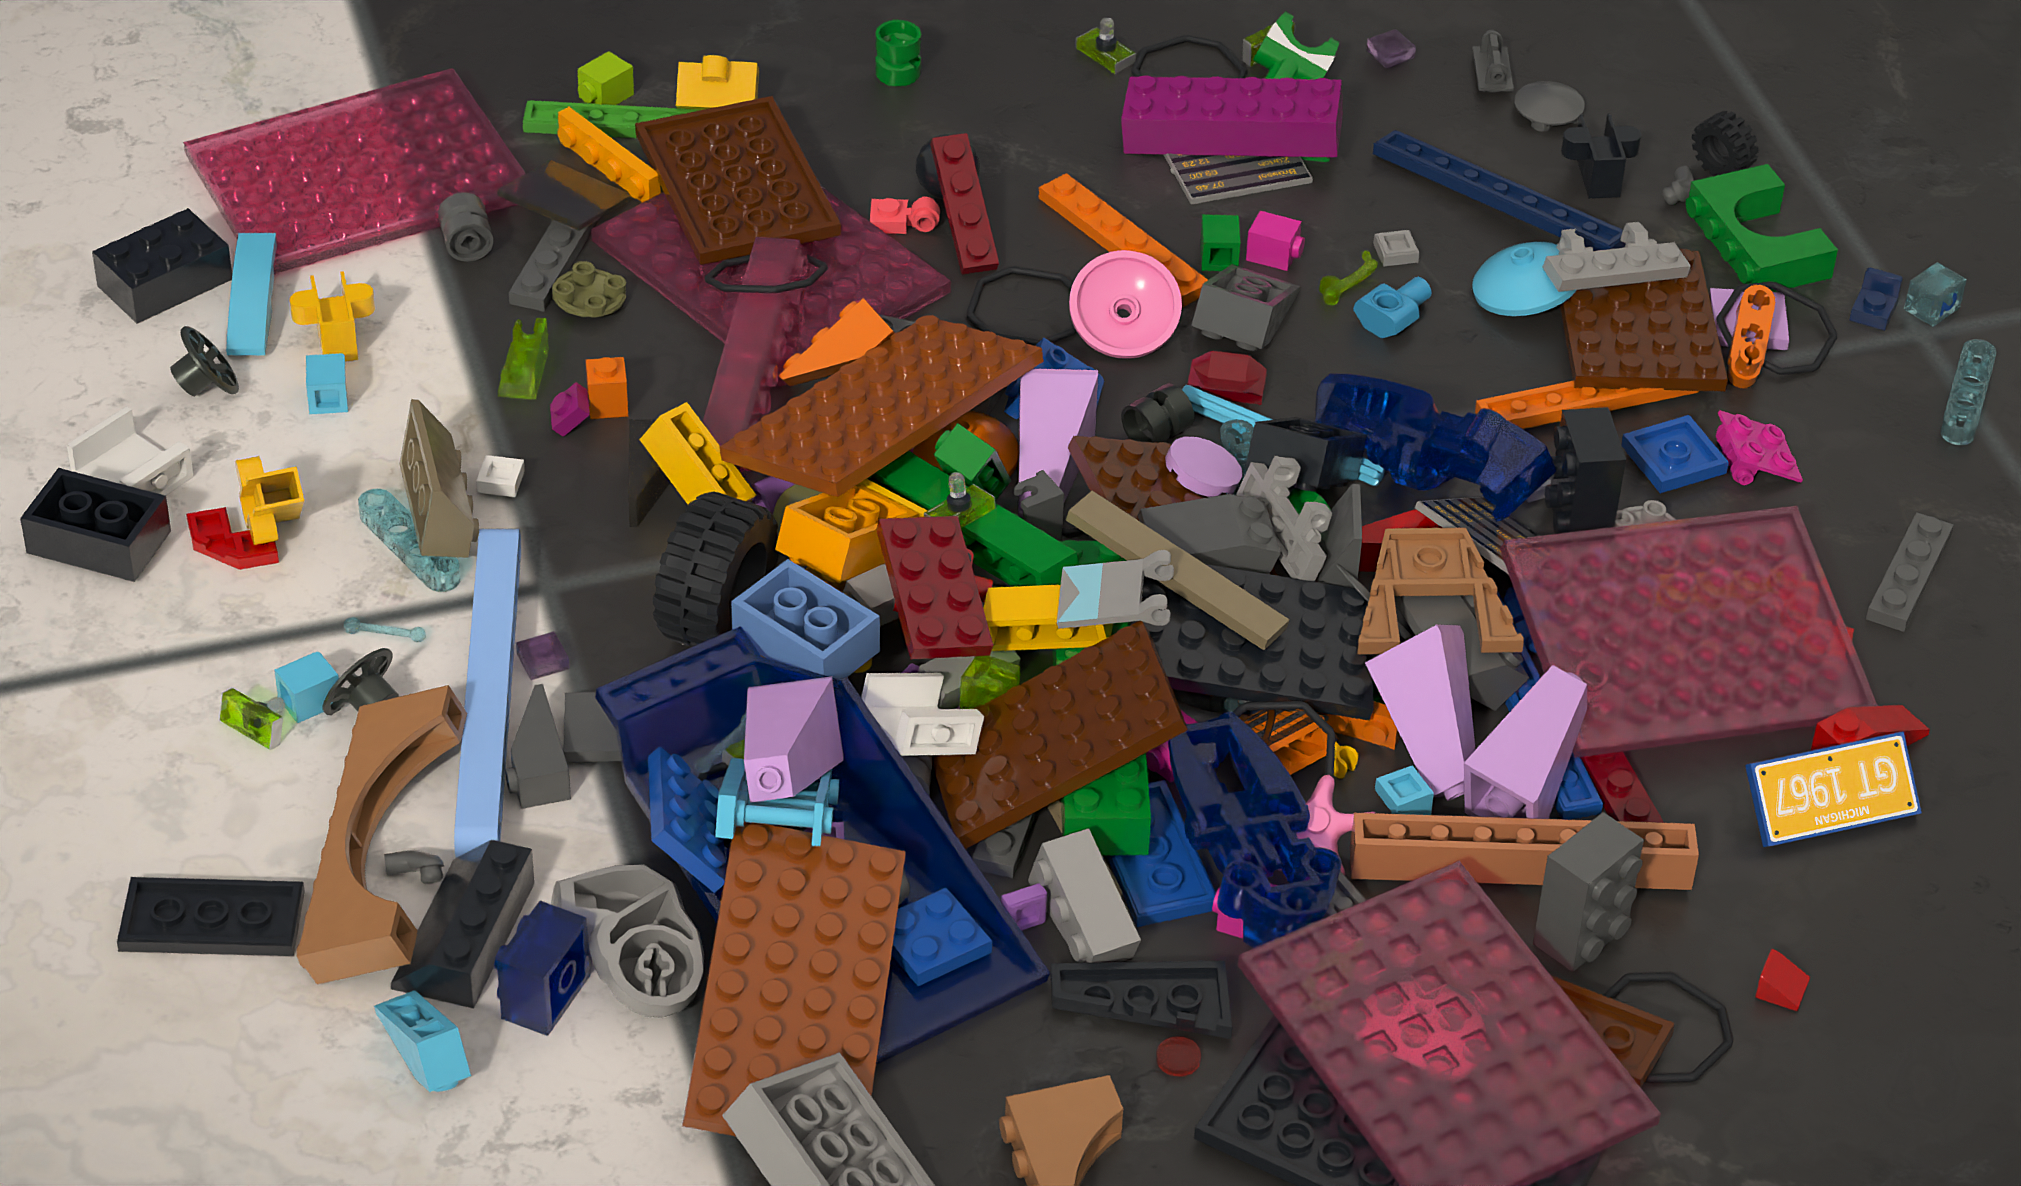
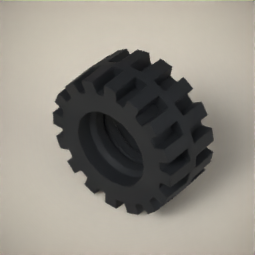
[1692,111,1759,176]

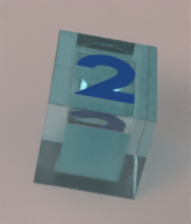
[1904,262,1967,327]

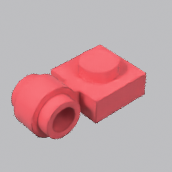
[870,197,940,234]

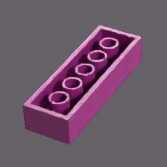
[1121,75,1343,157]

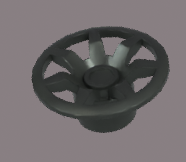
[170,326,239,397]
[322,648,399,716]

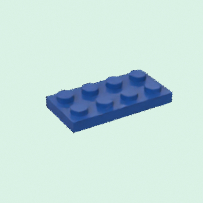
[648,746,726,893]

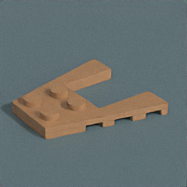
[1357,528,1524,654]

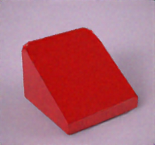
[1755,949,1810,1011]

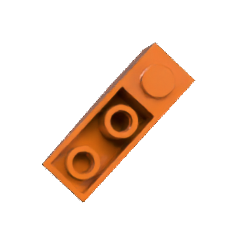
[779,298,895,386]

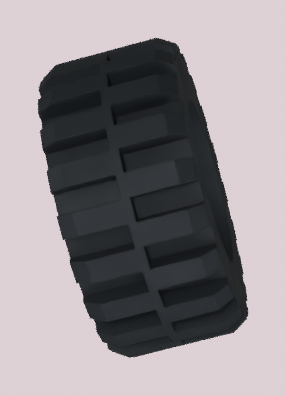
[653,491,779,655]

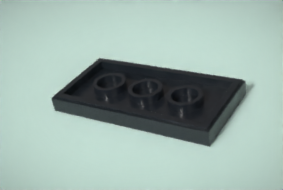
[117,877,305,956]

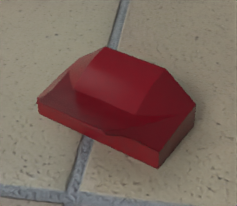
[1188,351,1267,405]

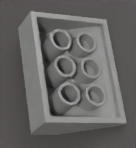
[722,1053,935,1186]

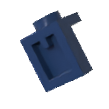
[1849,267,1903,331]

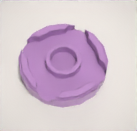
[1165,437,1242,497]

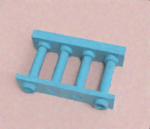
[715,758,839,846]

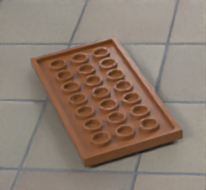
[719,315,1044,497]
[682,822,906,1136]

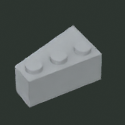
[1028,828,1141,963]

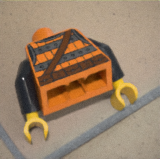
[1229,709,1358,816]

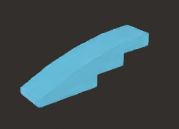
[226,233,277,355]

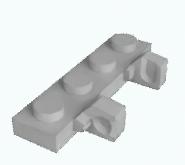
[1542,222,1691,292]
[1236,456,1332,582]

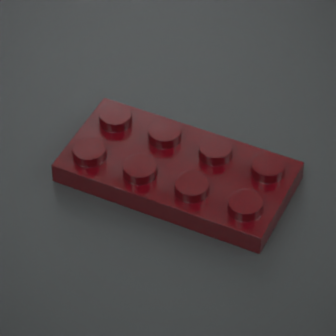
[876,516,994,659]

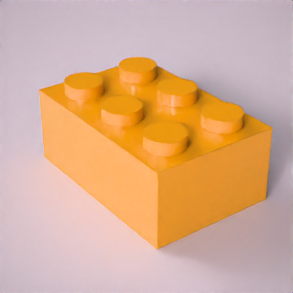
[775,484,919,583]

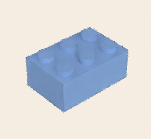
[731,559,880,687]

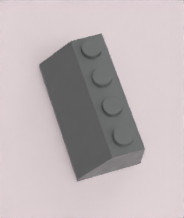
[1394,595,1529,711]

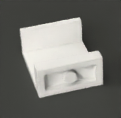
[67,406,194,496]
[859,673,984,756]

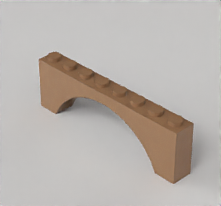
[296,685,467,984]
[999,1075,1123,1186]

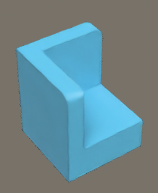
[306,353,348,414]
[274,652,339,723]
[1375,765,1434,815]

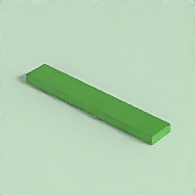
[523,100,699,138]

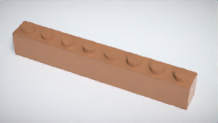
[1350,813,1699,890]

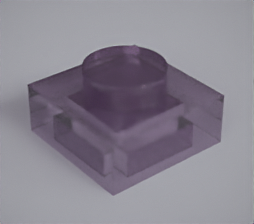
[1366,29,1416,68]
[516,631,569,680]

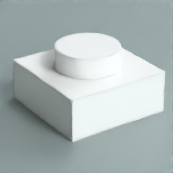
[476,455,525,497]

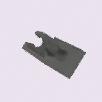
[1014,470,1064,541]

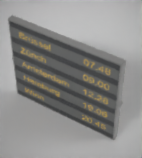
[1163,154,1313,204]
[1415,497,1587,582]

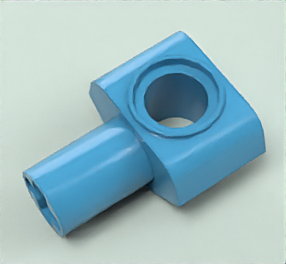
[1353,277,1431,338]

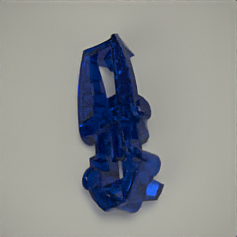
[1315,373,1556,522]
[1168,712,1342,953]

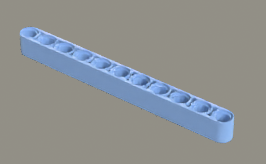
[454,529,521,858]

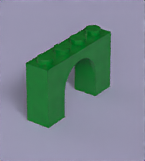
[1686,164,1838,292]

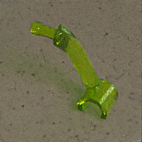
[1319,251,1378,305]

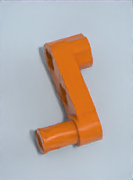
[1727,285,1775,388]

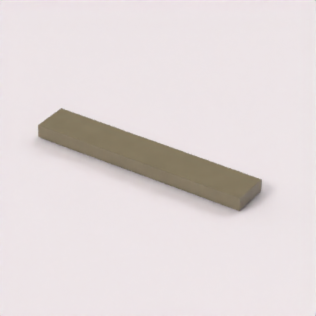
[1066,491,1290,650]

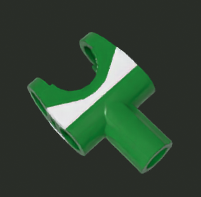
[1253,11,1339,79]

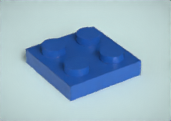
[1621,415,1729,493]
[891,888,992,986]

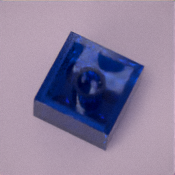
[494,901,590,1036]

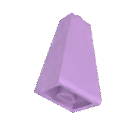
[1018,369,1098,518]
[1365,625,1476,801]
[1464,665,1587,819]
[744,677,844,803]

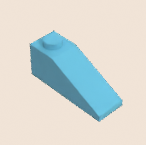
[374,990,471,1092]

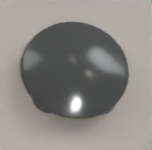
[1514,81,1585,131]

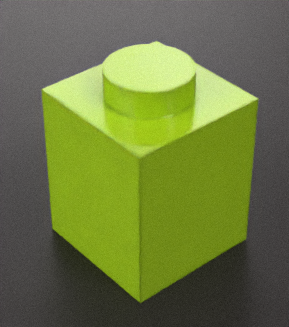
[577,51,634,105]

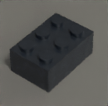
[92,208,232,324]
[1544,407,1626,550]
[1245,417,1367,492]
[20,468,171,582]

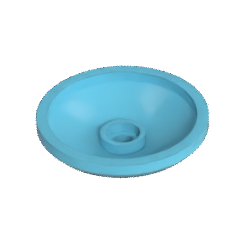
[1472,242,1577,316]

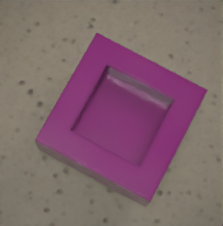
[550,382,590,437]

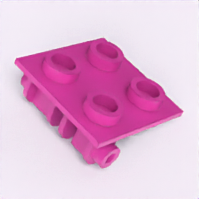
[1716,410,1803,485]

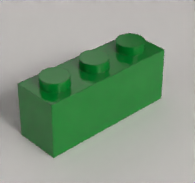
[934,423,1011,502]

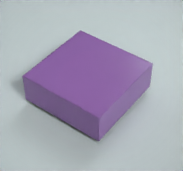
[1001,883,1047,935]

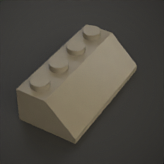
[399,399,479,558]

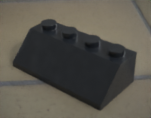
[390,840,534,1009]

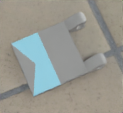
[1057,550,1174,629]

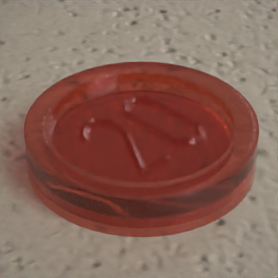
[1156,1037,1201,1076]

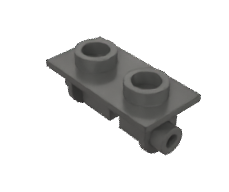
[1472,30,1514,93]

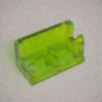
[498,318,549,400]
[960,656,1020,709]

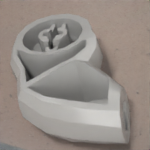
[549,865,704,1018]

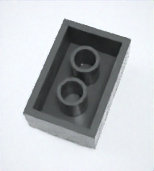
[1533,812,1644,972]

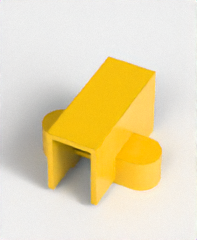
[676,55,759,110]
[290,271,375,361]
[235,456,304,545]

